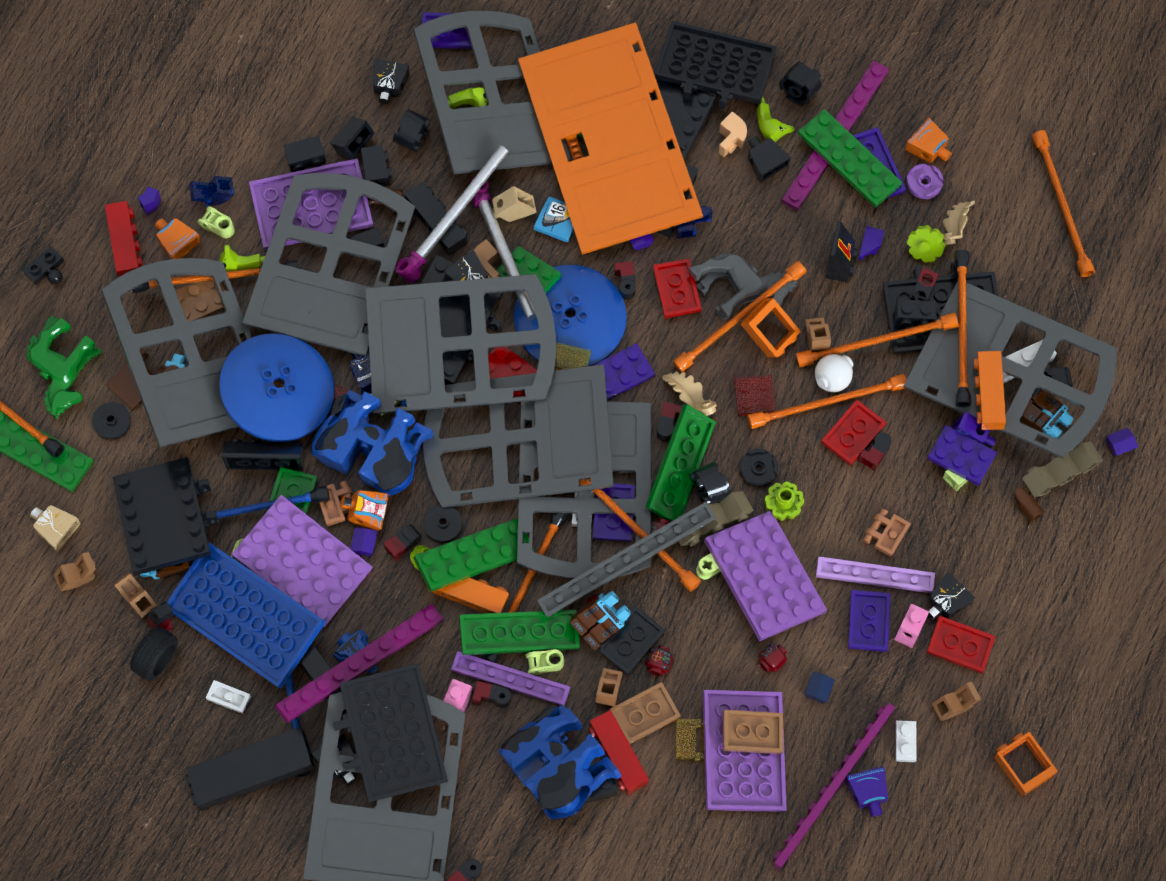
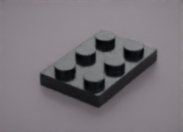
[597,606,665,676]

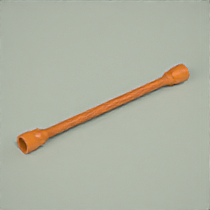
[1032,130,1095,277]
[672,261,807,373]
[796,312,959,367]
[747,374,907,429]
[580,479,701,592]

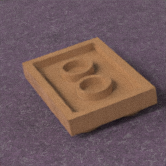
[175,280,225,321]
[609,682,681,744]
[722,710,783,754]

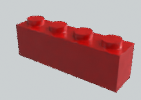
[105,201,143,277]
[588,710,649,795]

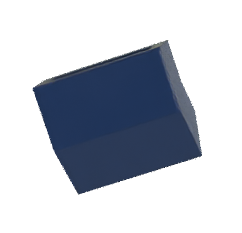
[805,672,835,704]

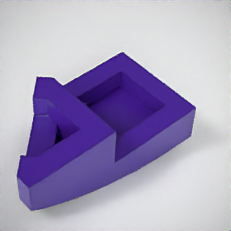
[858,226,884,260]

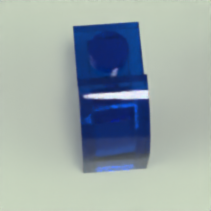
[189,176,234,206]
[675,206,712,239]

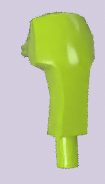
[448,87,488,109]
[756,97,795,142]
[219,244,265,272]

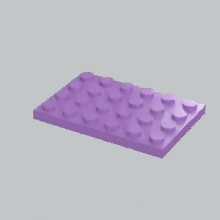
[249,158,374,251]
[231,495,373,629]
[704,511,827,642]
[703,690,787,812]

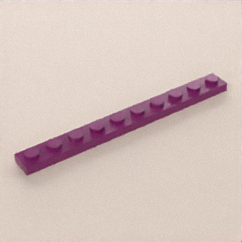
[782,60,889,211]
[275,604,444,723]
[773,703,895,871]

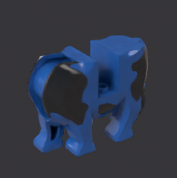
[311,390,434,497]
[498,704,622,820]

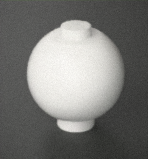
[815,354,853,392]

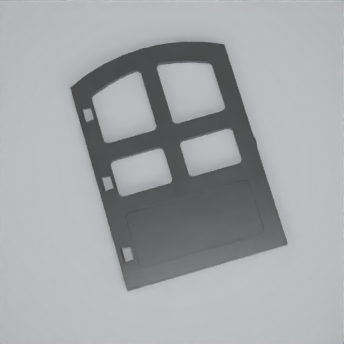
[413,11,572,174]
[242,173,415,357]
[101,258,251,448]
[366,274,556,414]
[904,281,1116,458]
[423,364,614,508]
[517,401,651,579]
[303,692,466,881]

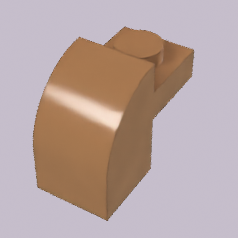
[474,239,499,278]
[805,317,831,351]
[54,552,96,591]
[114,573,157,618]
[595,668,623,707]
[932,682,981,721]

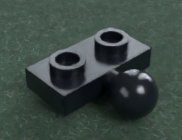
[22,246,64,284]

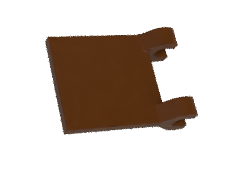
[106,349,165,410]

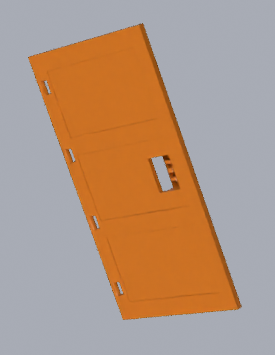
[518,22,703,255]

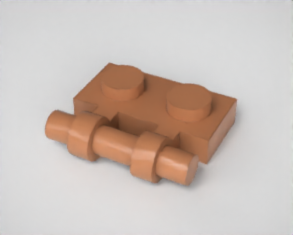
[320,481,353,527]
[863,508,911,557]

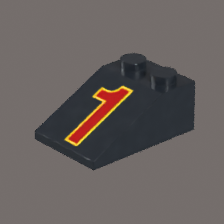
[825,221,858,282]

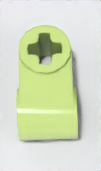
[197,206,235,239]
[696,553,721,580]
[525,649,564,675]

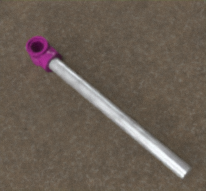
[395,145,509,283]
[469,177,537,320]

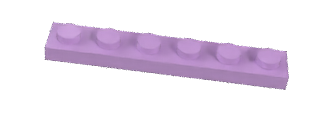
[816,557,935,593]

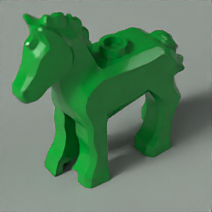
[26,315,103,419]

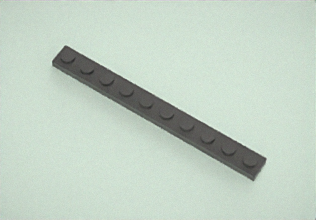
[537,502,716,618]

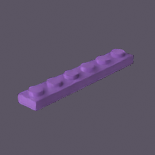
[451,651,570,706]

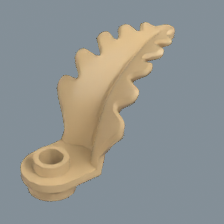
[942,200,975,245]
[662,371,717,416]

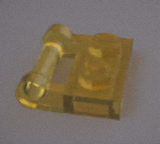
[675,719,705,761]

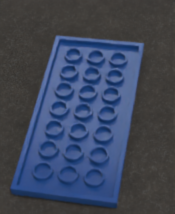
[167,542,326,689]

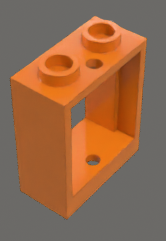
[740,298,801,358]
[994,732,1058,797]

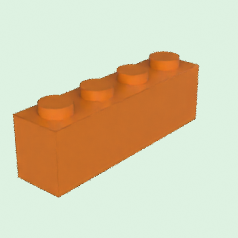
[973,351,1006,430]
[427,577,509,614]

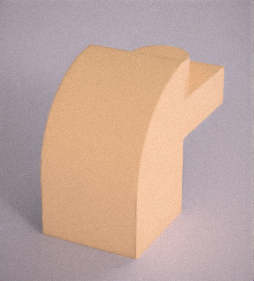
[719,112,747,157]

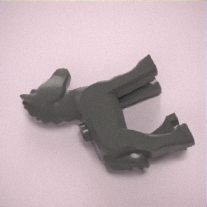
[688,253,798,321]

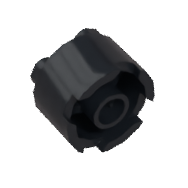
[779,61,822,105]
[393,109,431,153]
[689,462,731,504]

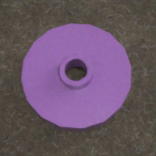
[906,164,943,199]

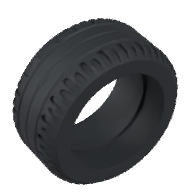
[130,627,178,681]

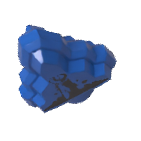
[333,629,378,674]

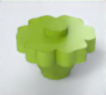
[907,225,946,263]
[764,481,804,521]

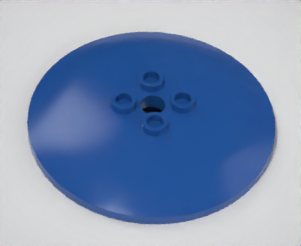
[514,265,627,370]
[219,334,335,442]

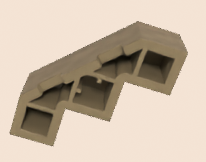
[1022,441,1103,497]
[679,491,754,547]

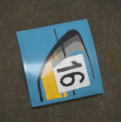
[533,196,574,243]

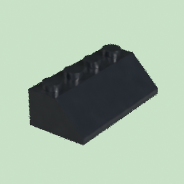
[222,439,305,471]

